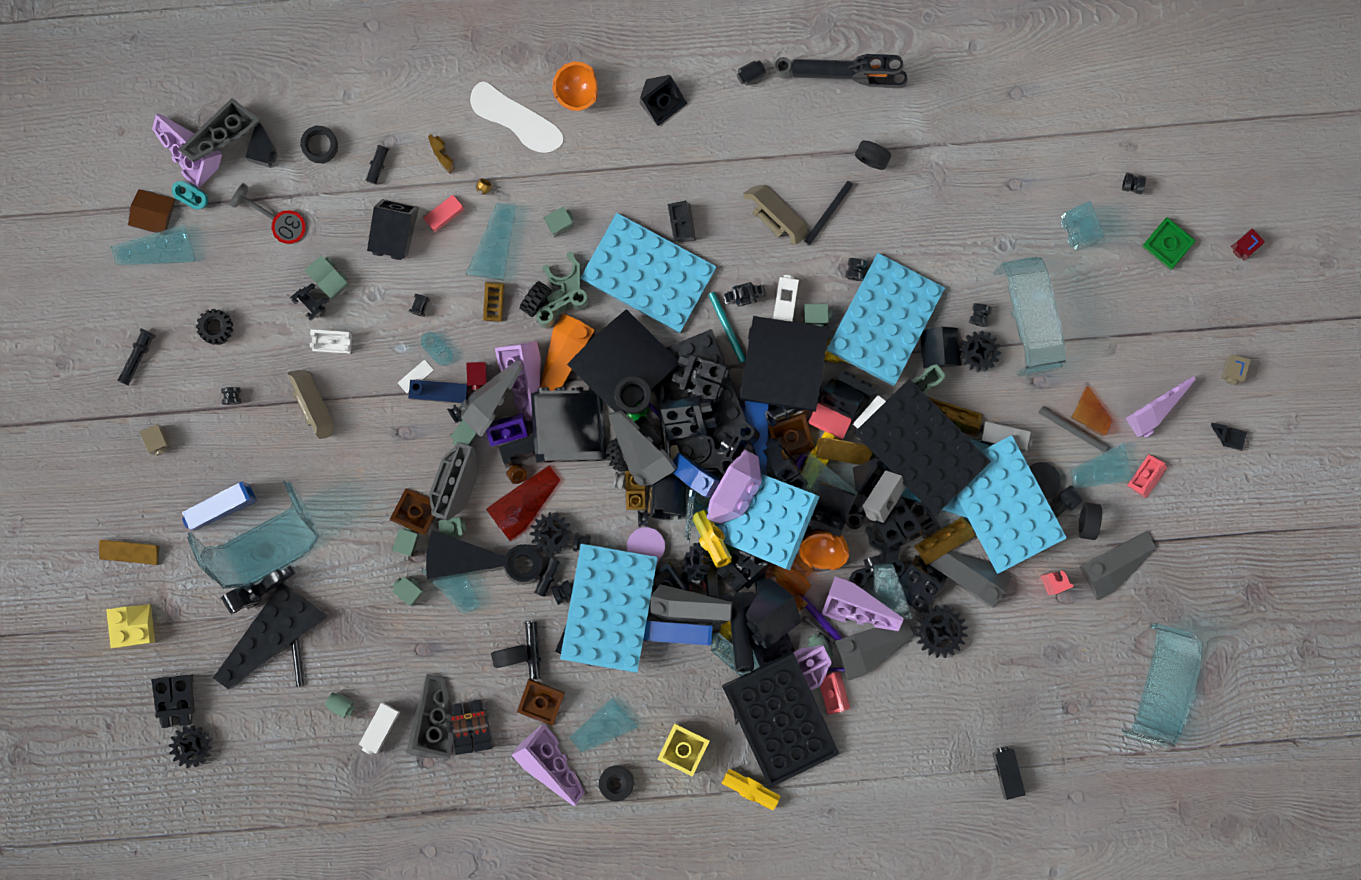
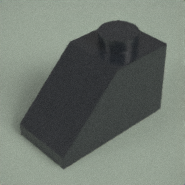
[245,122,277,168]

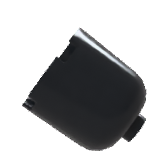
[647,474,686,520]

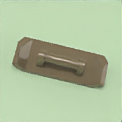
[743,185,807,245]
[288,370,334,439]

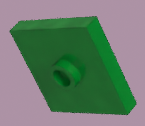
[1142,217,1196,270]

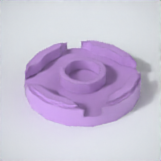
[627,527,665,562]

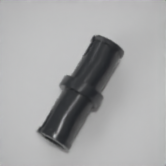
[365,145,389,185]
[534,557,560,597]

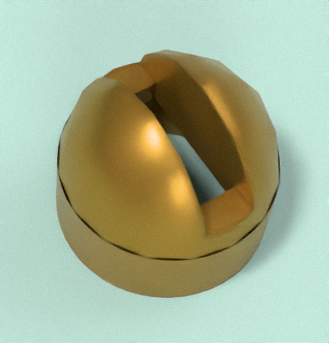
[476,178,493,195]

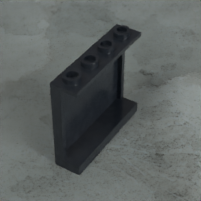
[531,387,609,463]

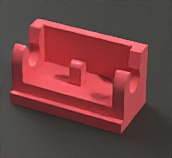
[1040,571,1074,595]

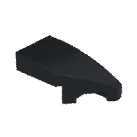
[1211,423,1247,451]

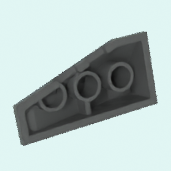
[407,674,453,758]

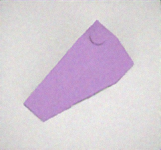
[495,340,541,421]
[1126,376,1196,437]
[821,577,904,631]

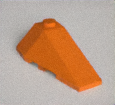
[540,313,595,391]

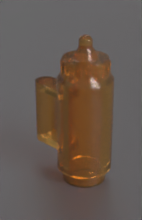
[769,554,814,597]

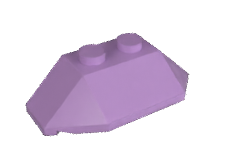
[706,450,762,524]
[793,645,832,690]

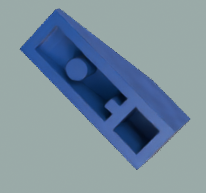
[673,453,721,498]

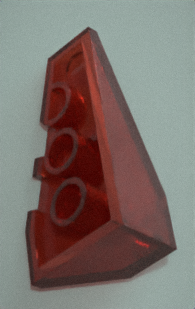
[486,465,561,541]

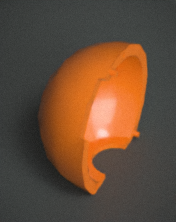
[552,61,598,111]
[799,529,849,571]

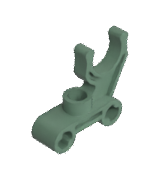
[536,252,589,329]

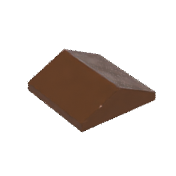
[128,189,176,235]
[768,413,814,456]
[389,488,435,535]
[517,679,565,726]

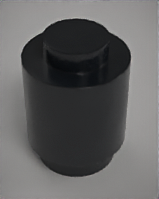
[737,60,766,86]

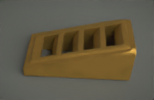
[483,281,505,322]

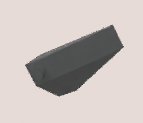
[178,98,260,162]
[460,359,523,437]
[608,411,677,486]
[1079,531,1156,600]
[930,551,1012,608]
[651,584,732,623]
[835,617,914,681]

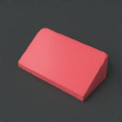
[423,195,464,233]
[808,403,852,440]
[1127,455,1167,498]
[820,671,850,715]

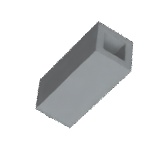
[979,422,1033,452]
[863,470,906,523]

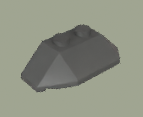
[429,443,479,521]

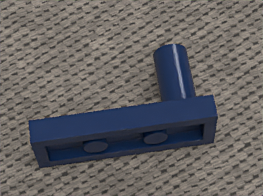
[408,380,468,404]

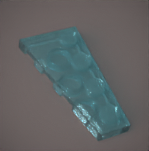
[465,203,516,281]
[110,225,196,265]

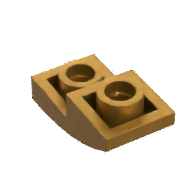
[428,134,455,174]
[625,471,645,510]

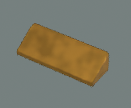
[928,397,983,436]
[816,438,872,465]
[914,517,975,565]
[99,540,160,565]

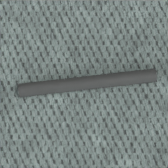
[1038,407,1108,452]

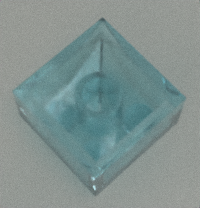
[1061,201,1104,251]

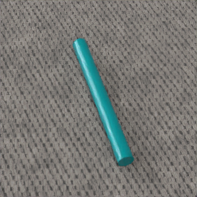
[708,292,746,363]

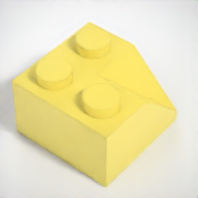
[106,604,155,648]
[658,723,710,777]

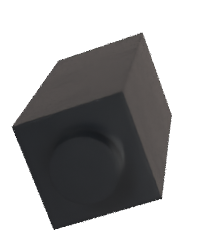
[992,746,1026,800]

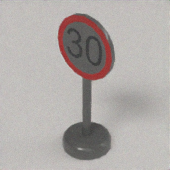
[229,183,306,244]

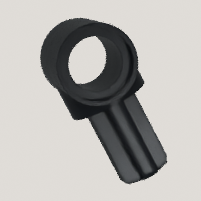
[1051,485,1084,518]
[845,493,870,529]

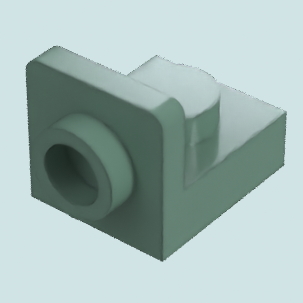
[438,516,467,538]

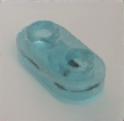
[421,332,453,366]

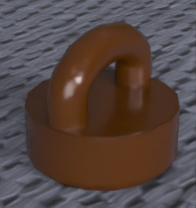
[506,464,527,484]

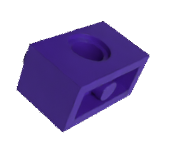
[486,413,529,446]

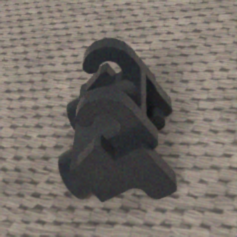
[290,283,329,321]

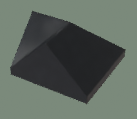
[640,75,687,126]
[853,458,893,495]

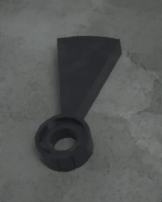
[426,530,543,585]

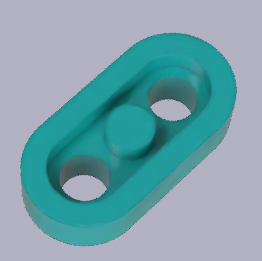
[172,181,209,210]

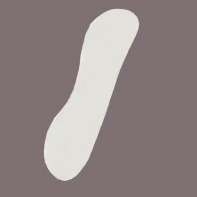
[470,81,563,153]

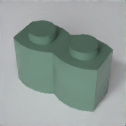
[304,255,349,300]
[912,364,945,394]

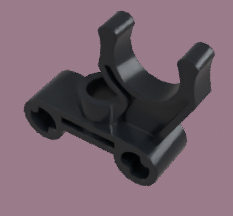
[685,423,760,474]
[849,525,905,589]
[221,565,296,615]

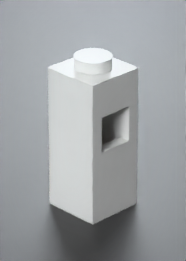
[773,275,799,322]
[359,702,401,755]

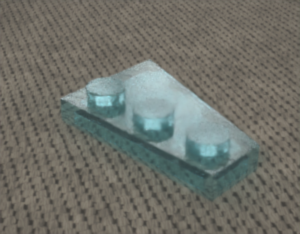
[1070,442,1131,489]
[802,453,857,510]
[873,564,913,619]
[421,568,481,614]
[569,698,638,752]

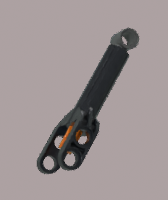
[774,54,908,88]

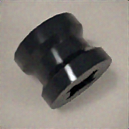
[221,387,241,405]
[573,532,591,552]

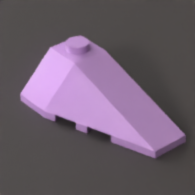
[152,113,222,188]
[512,724,585,806]

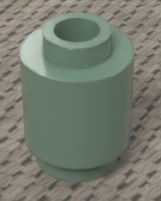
[807,633,834,658]
[325,692,356,719]

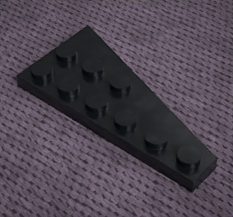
[213,583,329,689]

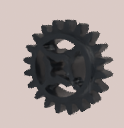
[914,605,968,658]

